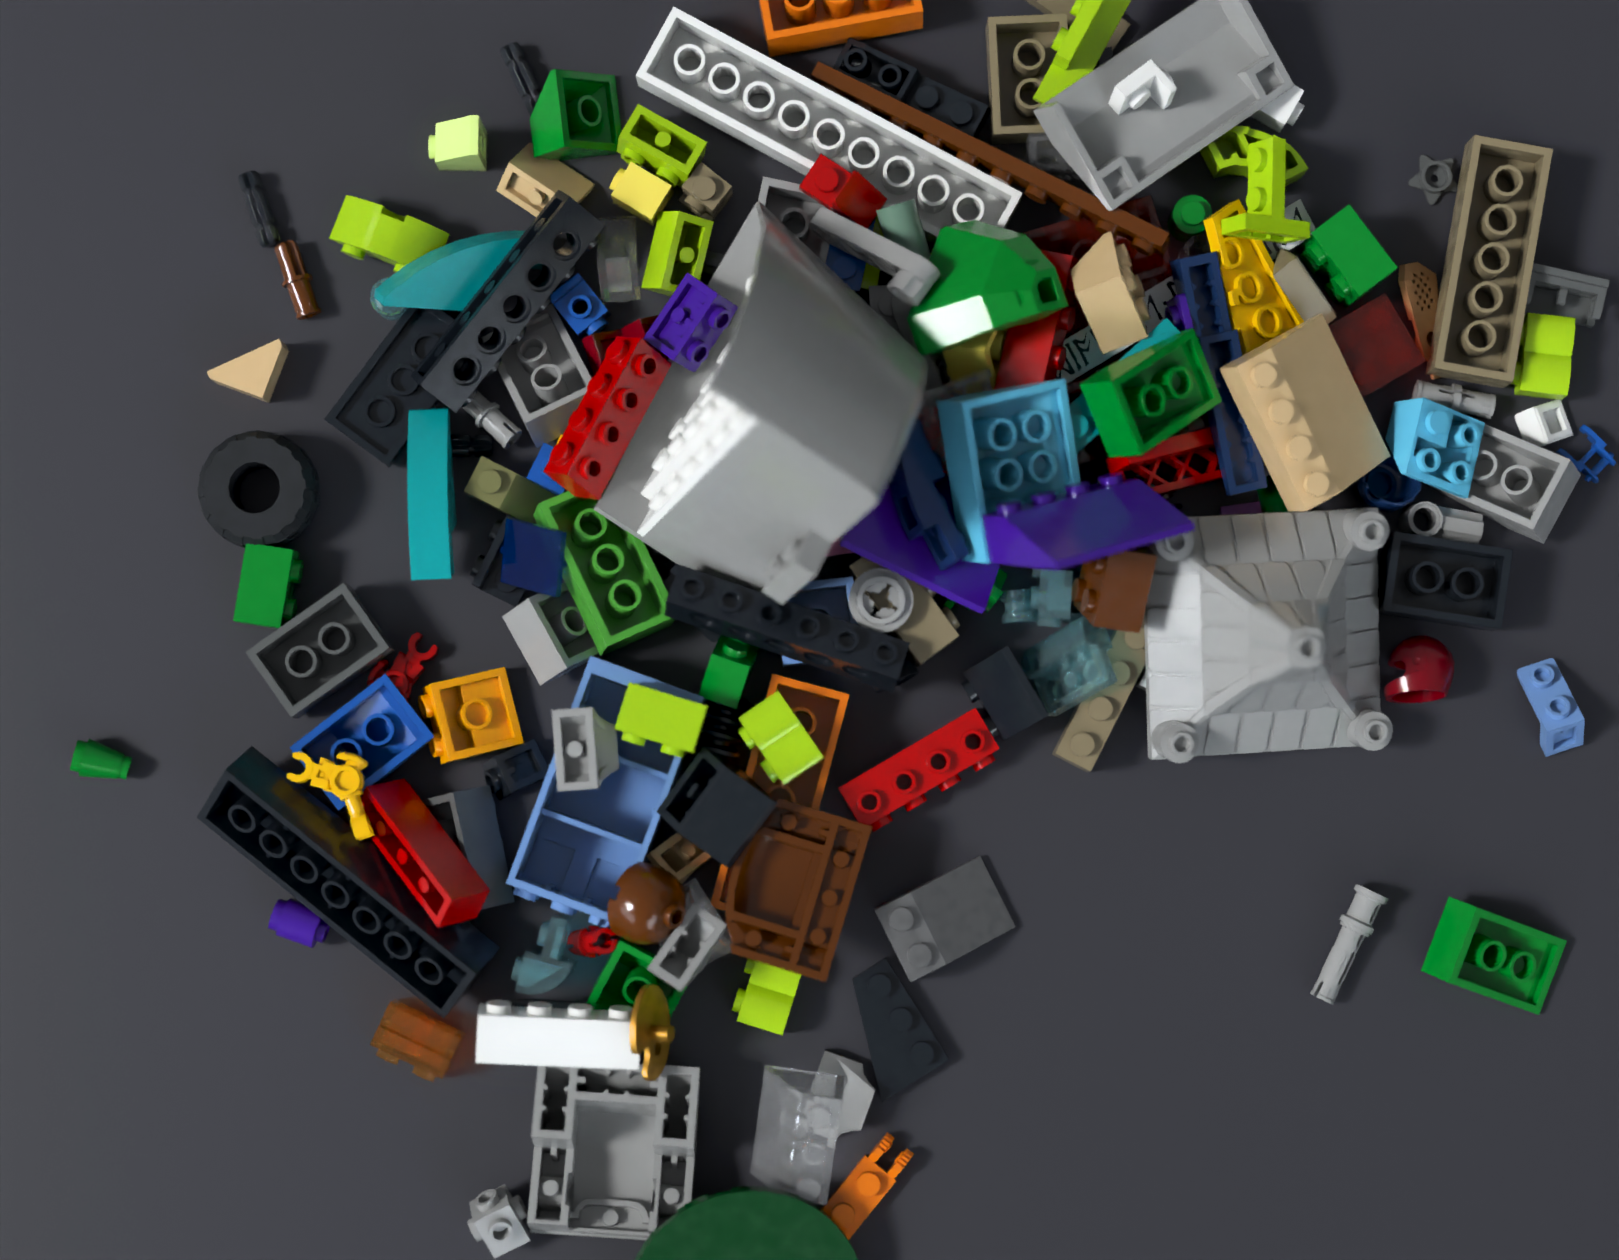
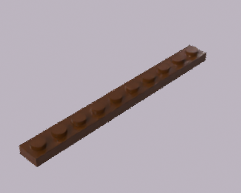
[811,61,1170,257]

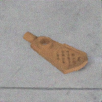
[1398,262,1441,380]

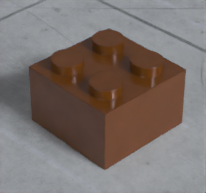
[1071,545,1157,633]

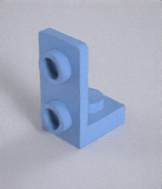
[1517,658,1585,757]

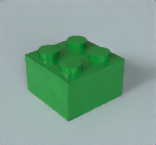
[1299,204,1398,309]

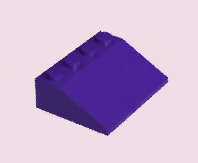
[982,472,1195,570]
[839,475,1000,614]

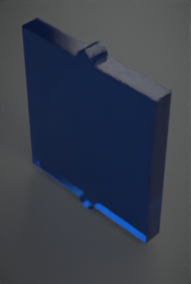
[500,517,567,597]

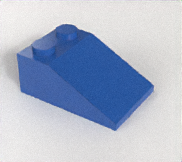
[289,674,435,812]

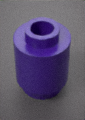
[268,898,330,948]

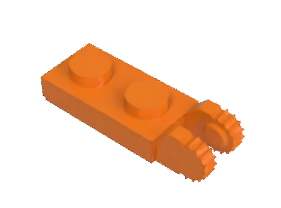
[821,1132,914,1240]

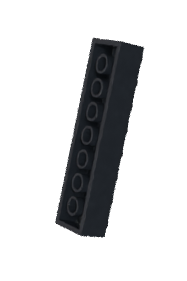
[197,746,500,1019]

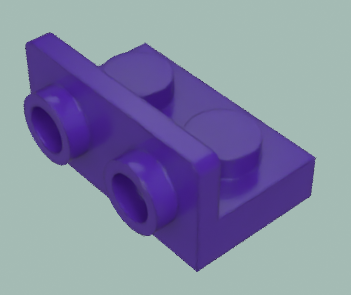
[643,272,738,372]

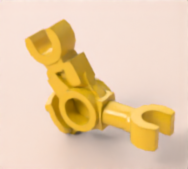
[287,752,375,841]

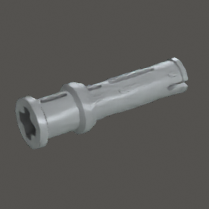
[1310,884,1388,1005]

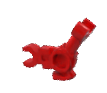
[367,632,439,703]

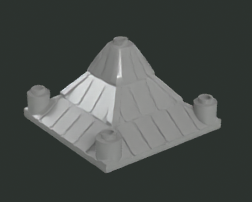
[1144,507,1393,763]

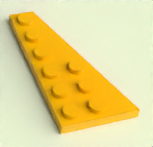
[1203,199,1304,466]

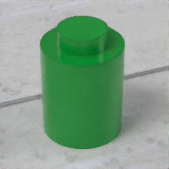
[1167,195,1212,242]

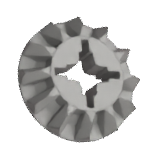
[848,568,913,633]

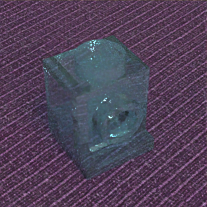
[1030,569,1073,628]

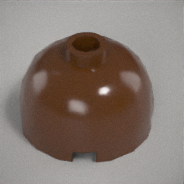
[608,861,686,945]

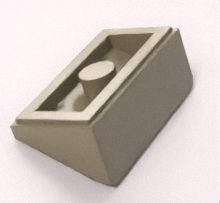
[1273,248,1336,324]

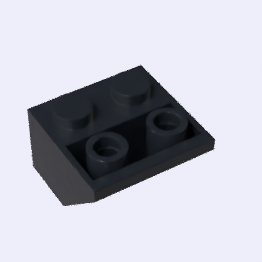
[656,746,778,869]

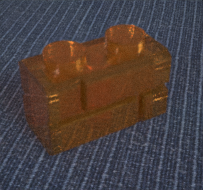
[370,999,466,1082]

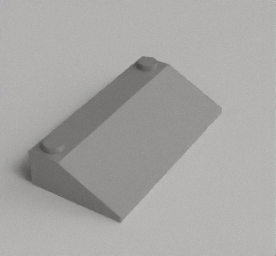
[1033,0,1295,211]

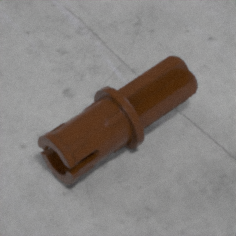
[275,240,321,320]

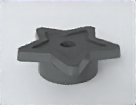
[1408,155,1458,205]

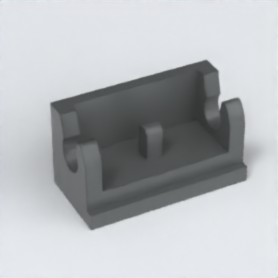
[1525,263,1610,328]

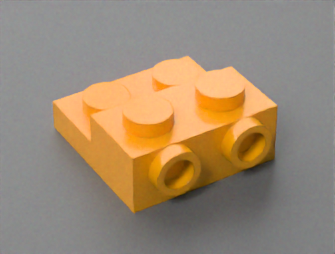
[418,667,524,765]

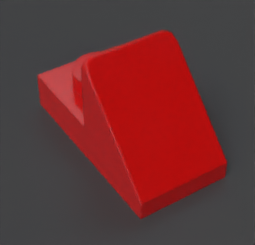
[799,154,887,229]

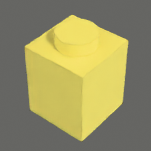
[609,162,673,226]

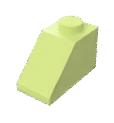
[428,115,487,171]

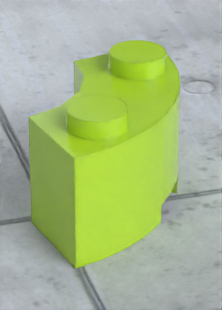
[1200,126,1309,186]
[329,195,450,273]

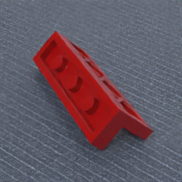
[1105,428,1223,495]

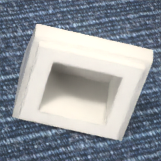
[1515,400,1573,447]

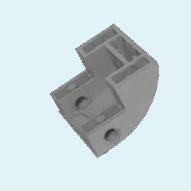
[527,1063,700,1241]

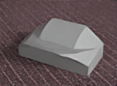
[552,707,619,792]
[798,1049,876,1139]

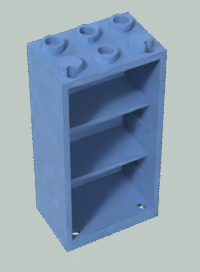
[506,655,706,929]

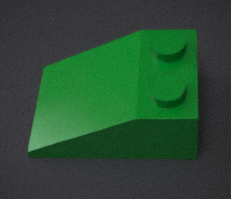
[1080,328,1222,457]
[1421,896,1567,1015]

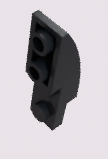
[833,38,991,138]

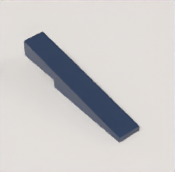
[1169,251,1267,496]

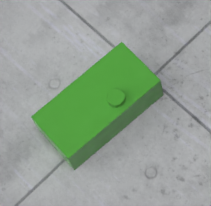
[533,482,676,656]

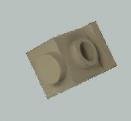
[678,162,733,221]

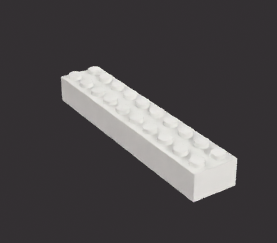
[636,7,1022,245]

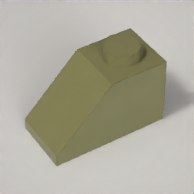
[464,456,556,530]

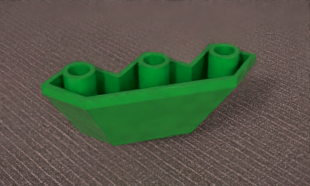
[907,220,1068,356]

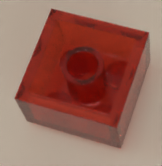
[1329,293,1425,399]

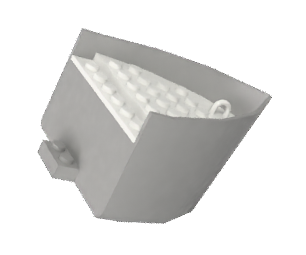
[593,200,928,605]

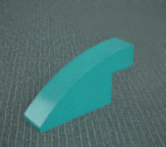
[374,231,542,311]
[407,408,457,580]

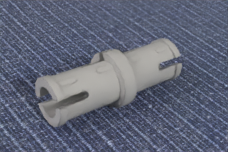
[1412,380,1496,419]

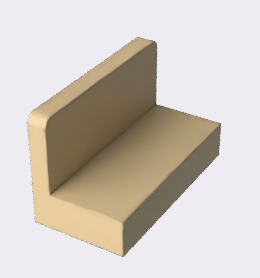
[496,143,594,217]

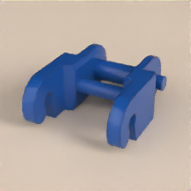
[1556,424,1616,484]

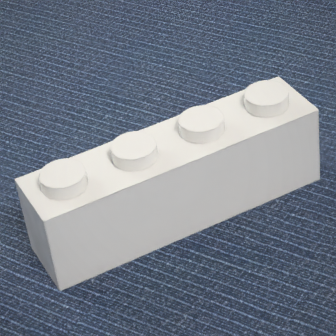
[475,1000,640,1070]

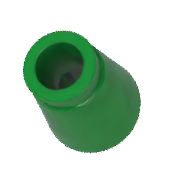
[70,738,132,780]

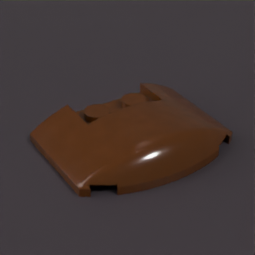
[725,798,872,982]

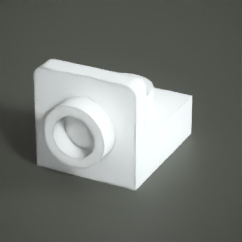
[1108,59,1177,115]

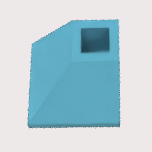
[1386,397,1485,499]

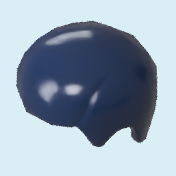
[1357,454,1421,512]

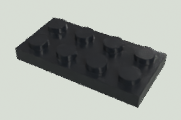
[324,308,483,468]

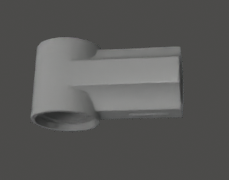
[1399,501,1484,544]

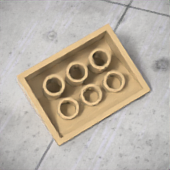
[1219,313,1390,511]

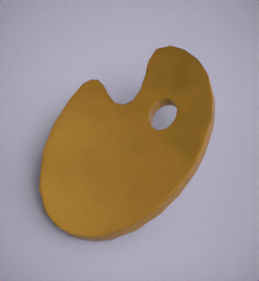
[630,984,675,1081]

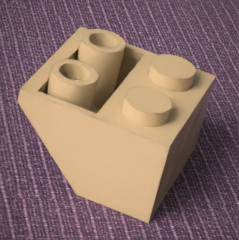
[1071,231,1151,354]

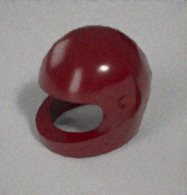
[1383,635,1454,704]

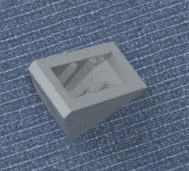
[647,903,727,992]

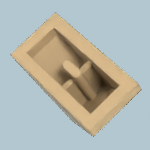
[207,339,289,403]

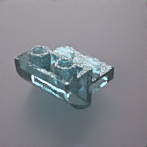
[1021,615,1117,717]
[511,914,578,994]

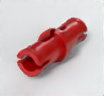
[567,926,618,958]

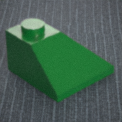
[530,69,621,160]

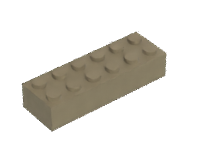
[1425,135,1553,388]

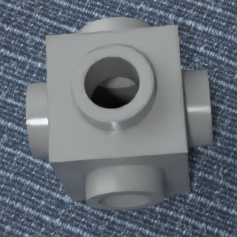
[467,1184,531,1259]

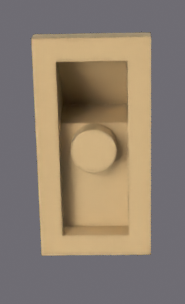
[646,832,713,884]

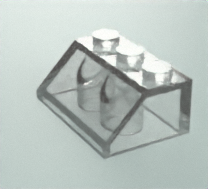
[750,1065,845,1205]

